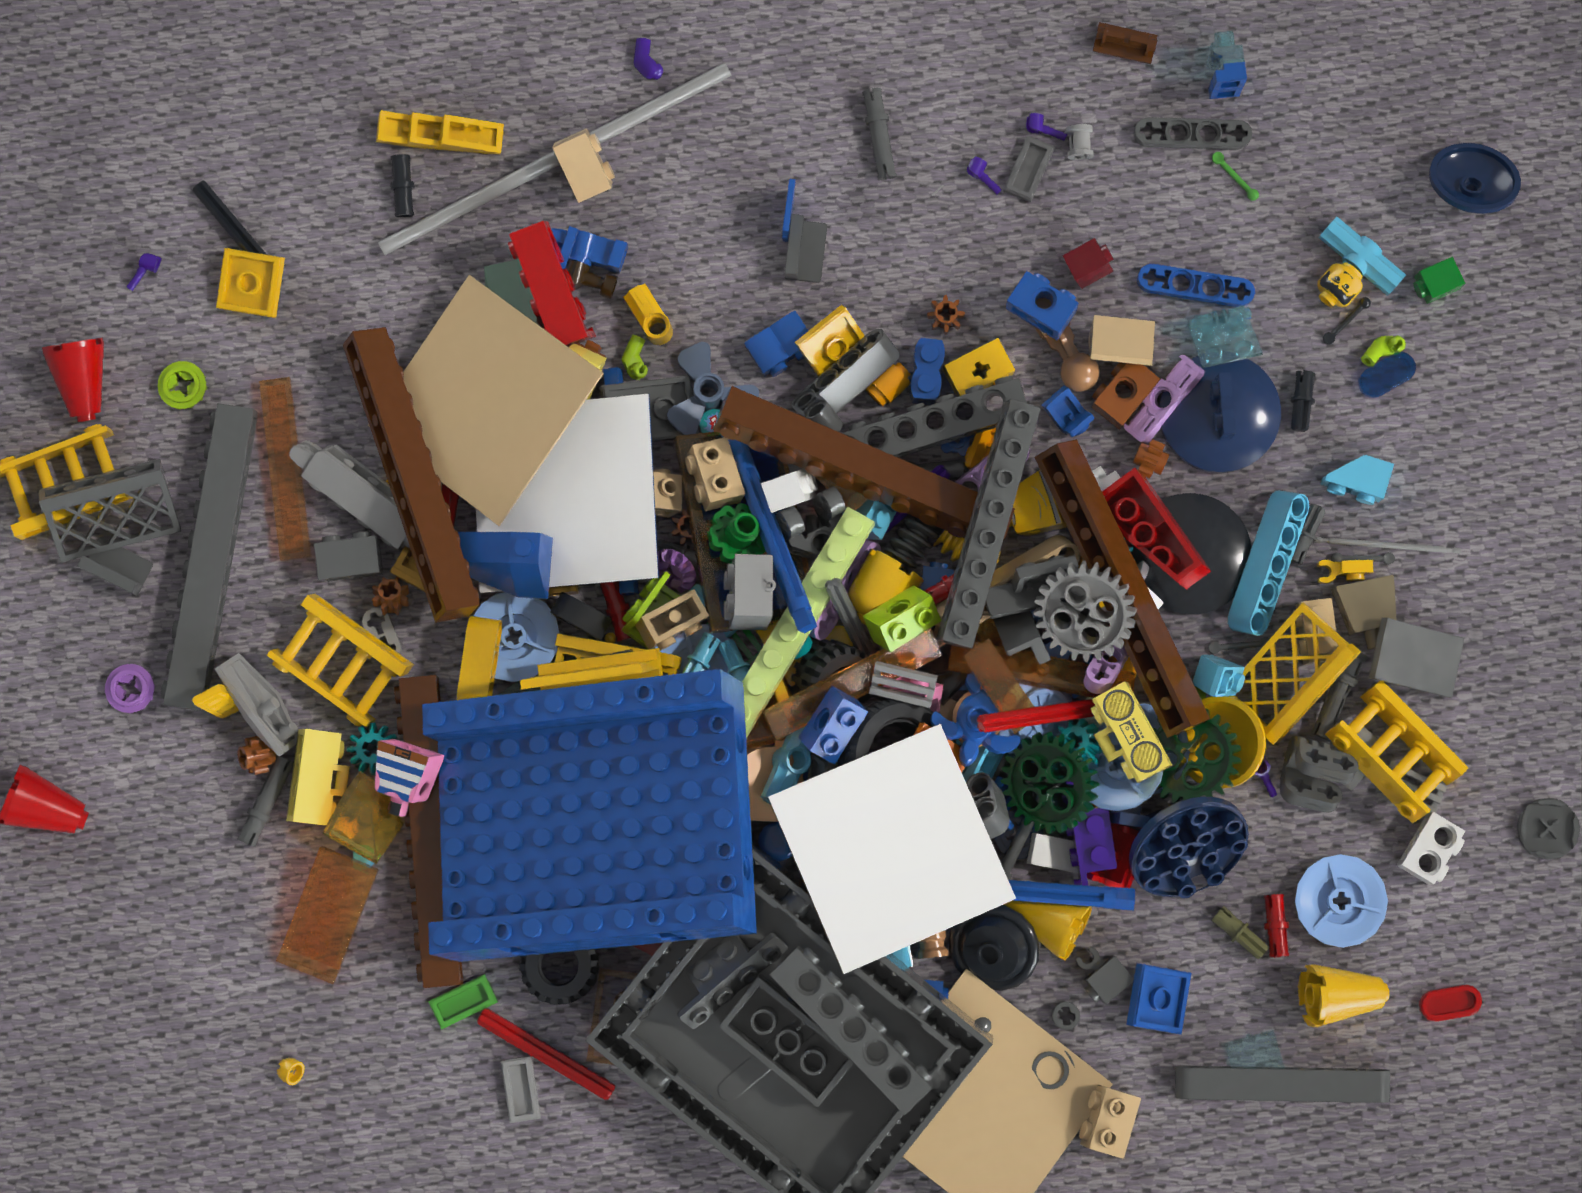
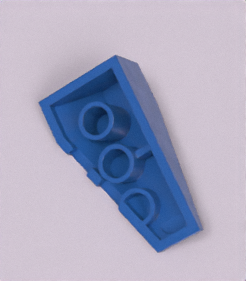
[458,532,553,599]

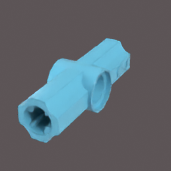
[1318,216,1406,296]
[760,713,812,805]

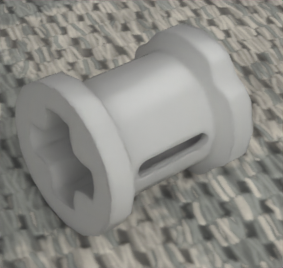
[1066,124,1094,160]

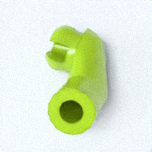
[1361,335,1406,367]

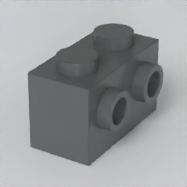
[314,531,384,582]

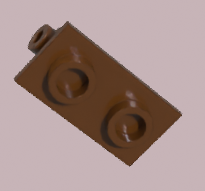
[1093,22,1158,64]

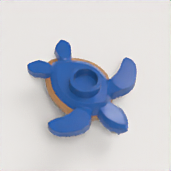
[930,673,1020,767]

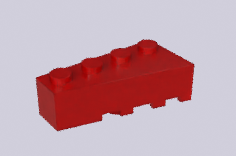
[508,221,596,347]
[1102,468,1211,589]

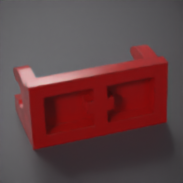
[1087,823,1139,888]

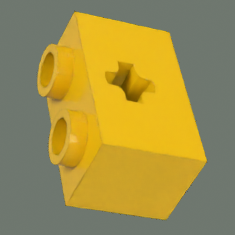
[943,338,1015,397]

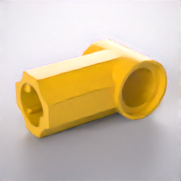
[623,283,673,345]

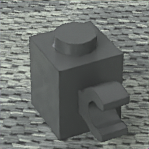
[1075,946,1134,1004]

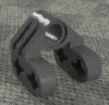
[775,486,846,561]
[1280,735,1359,813]

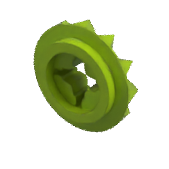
[158,361,207,410]

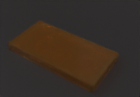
[276,846,379,984]

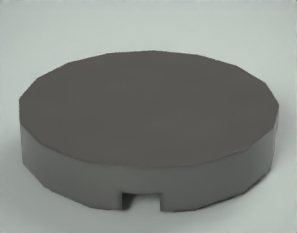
[1517,798,1580,860]

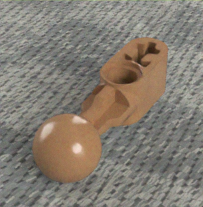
[1035,276,1099,392]

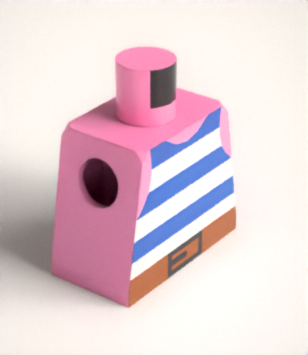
[375,739,444,817]

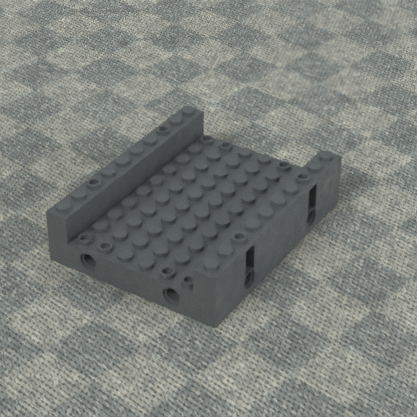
[585,841,993,1193]

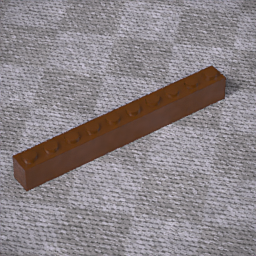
[343,327,480,623]
[713,386,1015,541]
[1034,439,1210,738]
[394,675,464,988]

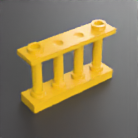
[0,424,133,540]
[267,593,414,727]
[1325,681,1468,824]

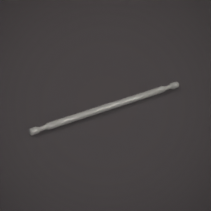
[1314,537,1461,554]

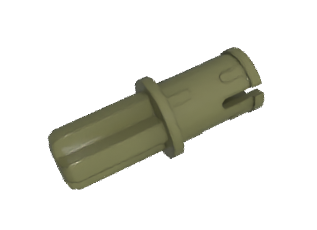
[1211,906,1268,959]

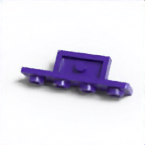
[1061,781,1117,886]

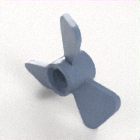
[667,342,759,438]

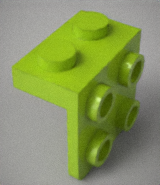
[621,571,680,649]

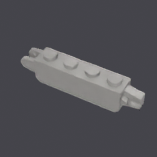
[289,440,411,549]

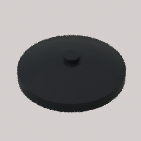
[1129,493,1252,615]

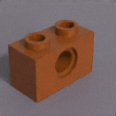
[1091,362,1160,430]

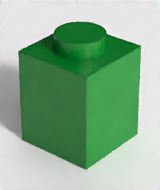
[1413,256,1466,304]

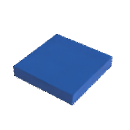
[1126,963,1192,1035]

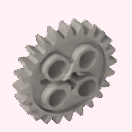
[1034,561,1137,662]

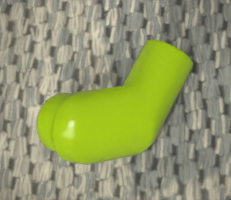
[621,334,648,380]

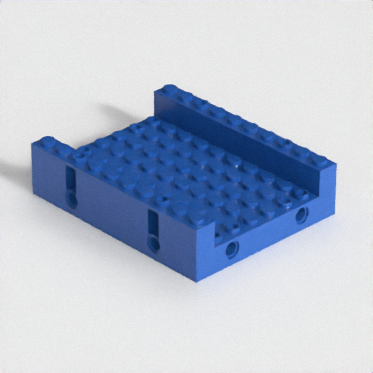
[422,669,757,962]

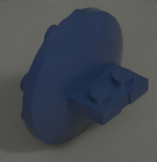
[1159,352,1281,473]
[1129,797,1249,898]

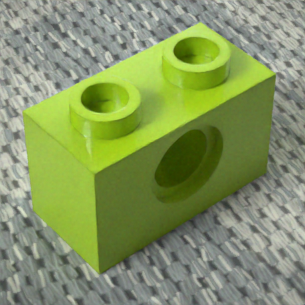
[863,585,941,652]

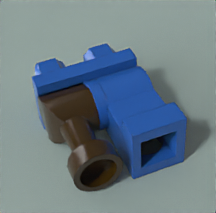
[551,226,628,299]

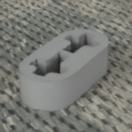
[362,608,402,655]

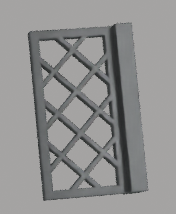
[39,459,181,562]

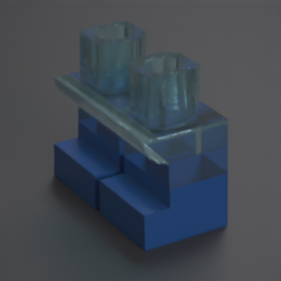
[1205,31,1247,99]

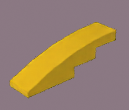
[376,110,504,154]

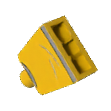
[1009,470,1067,536]

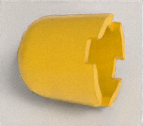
[847,549,924,626]

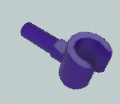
[1026,113,1067,141]
[967,156,1002,195]
[126,253,162,291]
[1254,756,1277,797]

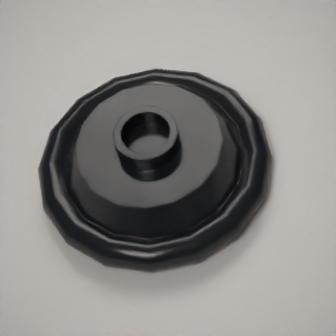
[949,905,1039,991]

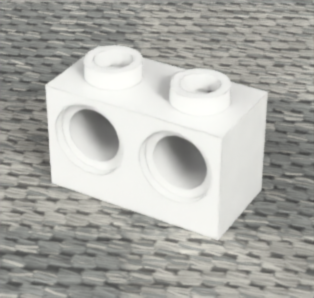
[761,469,818,513]
[1397,812,1465,885]

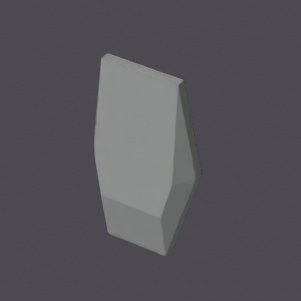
[215,653,298,757]

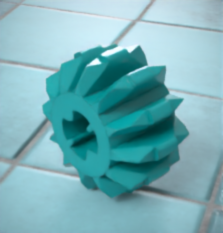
[1054,718,1103,767]
[347,723,398,776]

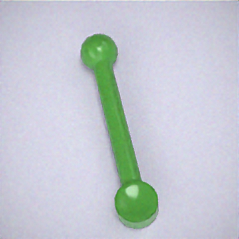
[1212,152,1259,201]

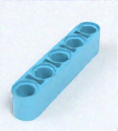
[1228,490,1309,636]

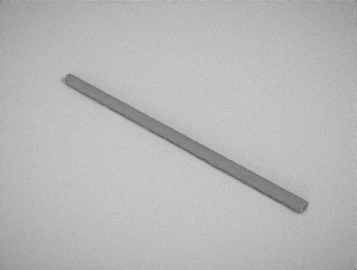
[378,63,731,255]

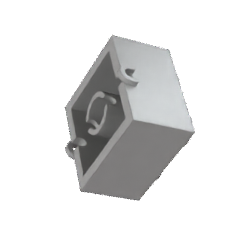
[724,554,776,630]

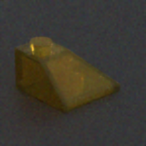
[323,771,405,864]

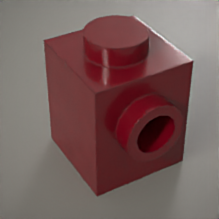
[1062,238,1114,289]

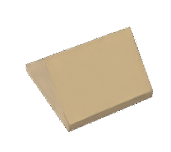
[1088,315,1155,366]

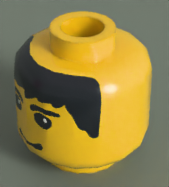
[1317,262,1363,308]

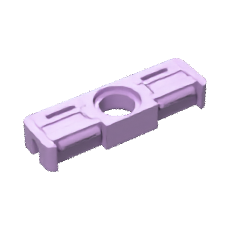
[1124,355,1205,444]

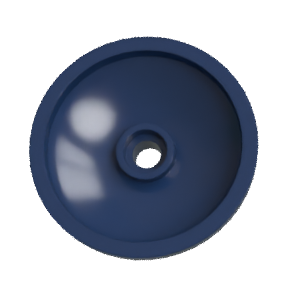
[1429,143,1521,214]

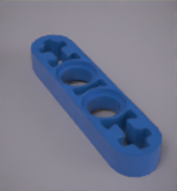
[1137,264,1255,307]

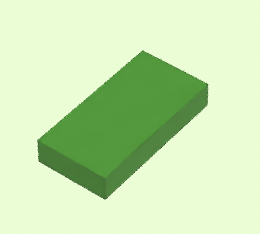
[428,974,498,1030]

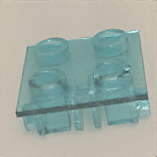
[1187,305,1263,368]

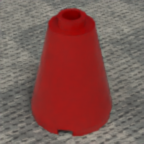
[42,337,104,422]
[0,765,89,833]

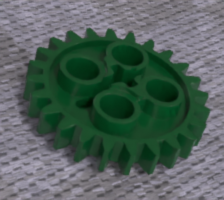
[1152,708,1242,804]
[1000,731,1099,834]

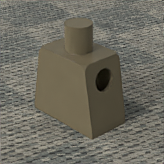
[1331,575,1397,650]

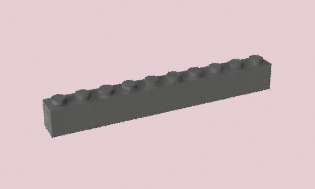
[161,403,259,712]

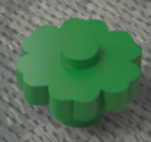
[707,503,766,564]

